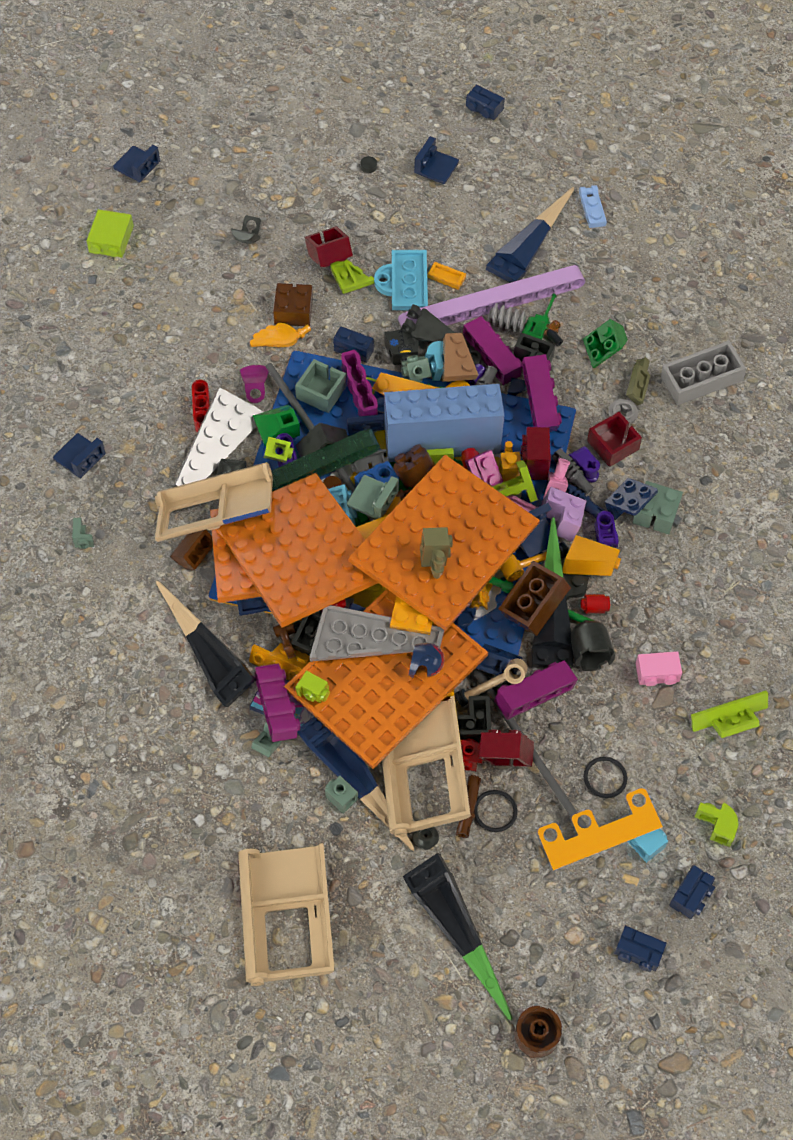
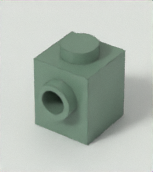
[325,776,358,814]

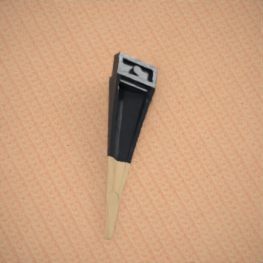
[156,581,256,708]

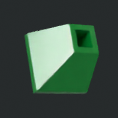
[583,319,628,368]
[253,405,300,446]

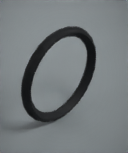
[583,757,628,798]
[474,790,518,832]

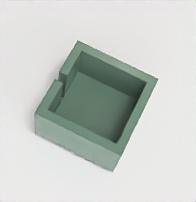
[295,359,347,413]
[633,481,683,534]

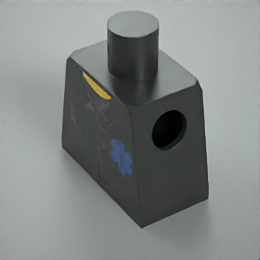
[384,330,419,367]

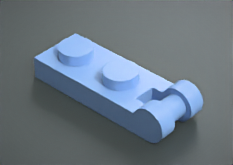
[579,185,607,228]

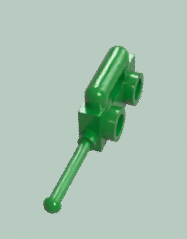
[522,293,557,340]

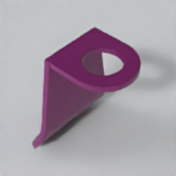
[240,365,269,403]

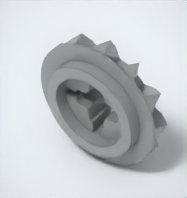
[608,399,638,424]

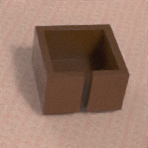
[273,283,313,326]

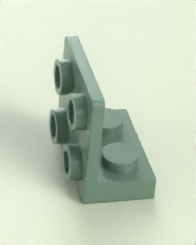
[347,475,399,519]

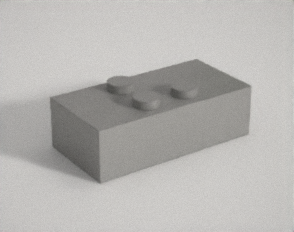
[661,341,746,405]

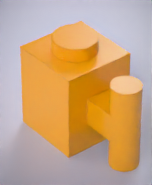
[499,441,521,481]

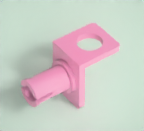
[543,458,570,499]

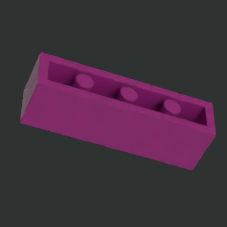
[463,316,522,386]
[522,354,562,432]
[494,660,578,720]

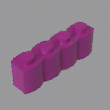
[341,350,378,417]
[254,663,300,742]

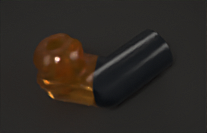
[546,320,563,347]

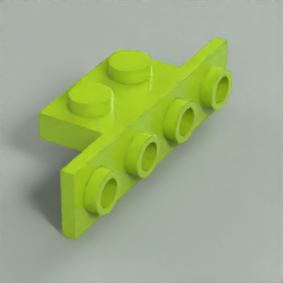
[691,690,768,738]

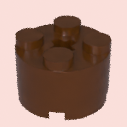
[393,444,436,489]
[515,1006,562,1058]

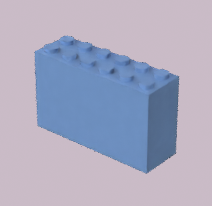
[384,384,504,462]

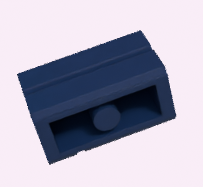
[466,84,505,120]
[333,326,374,363]
[669,865,716,919]
[614,925,667,972]

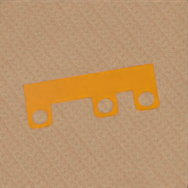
[538,788,663,870]

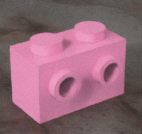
[635,651,682,686]

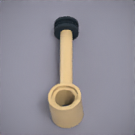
[455,659,527,707]

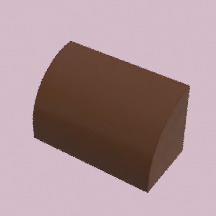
[170,530,213,570]

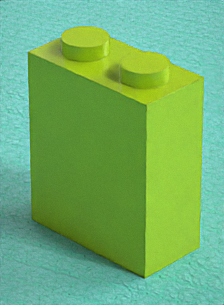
[86,209,134,258]

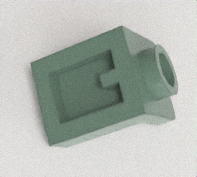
[72,518,94,549]

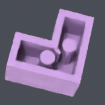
[541,487,586,542]

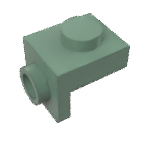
[251,722,282,758]

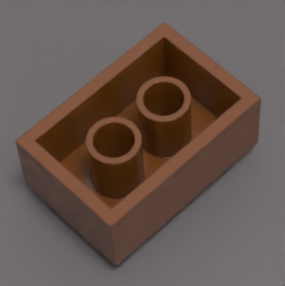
[498,561,571,636]

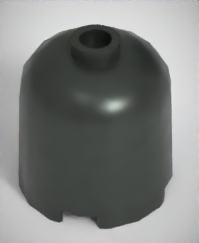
[571,620,615,671]

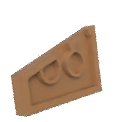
[442,333,478,382]

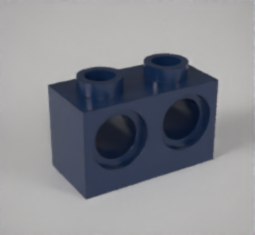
[476,643,522,676]

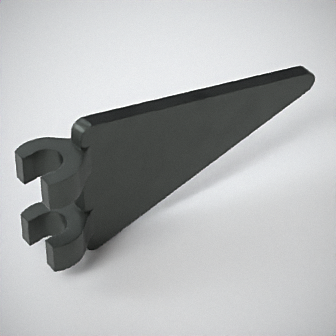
[400,304,475,350]

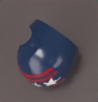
[408,642,445,677]

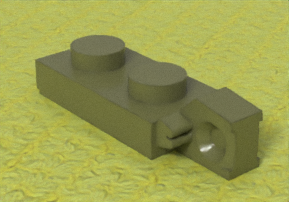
[626,357,650,405]

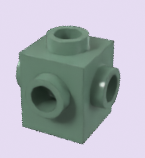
[401,355,431,382]

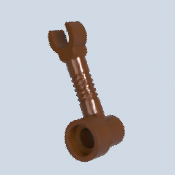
[273,623,296,659]

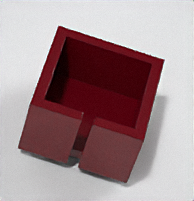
[304,226,353,267]
[587,412,642,467]
[520,427,551,480]
[479,729,534,767]

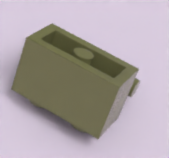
[420,527,453,579]

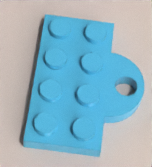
[374,250,428,310]

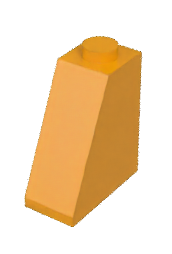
[562,535,621,576]

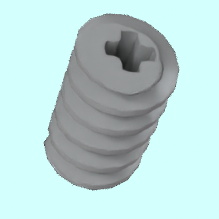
[487,303,527,333]

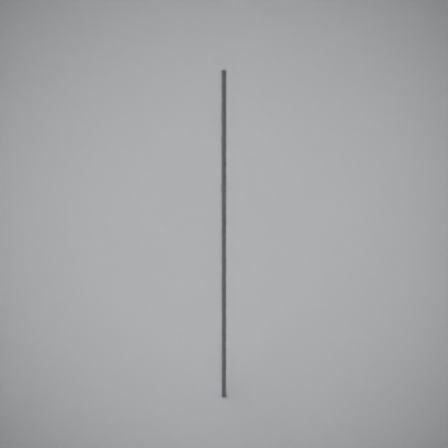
[266,363,588,828]

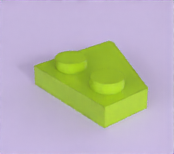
[330,260,374,294]

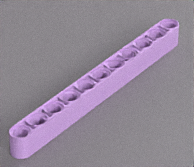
[398,265,585,327]

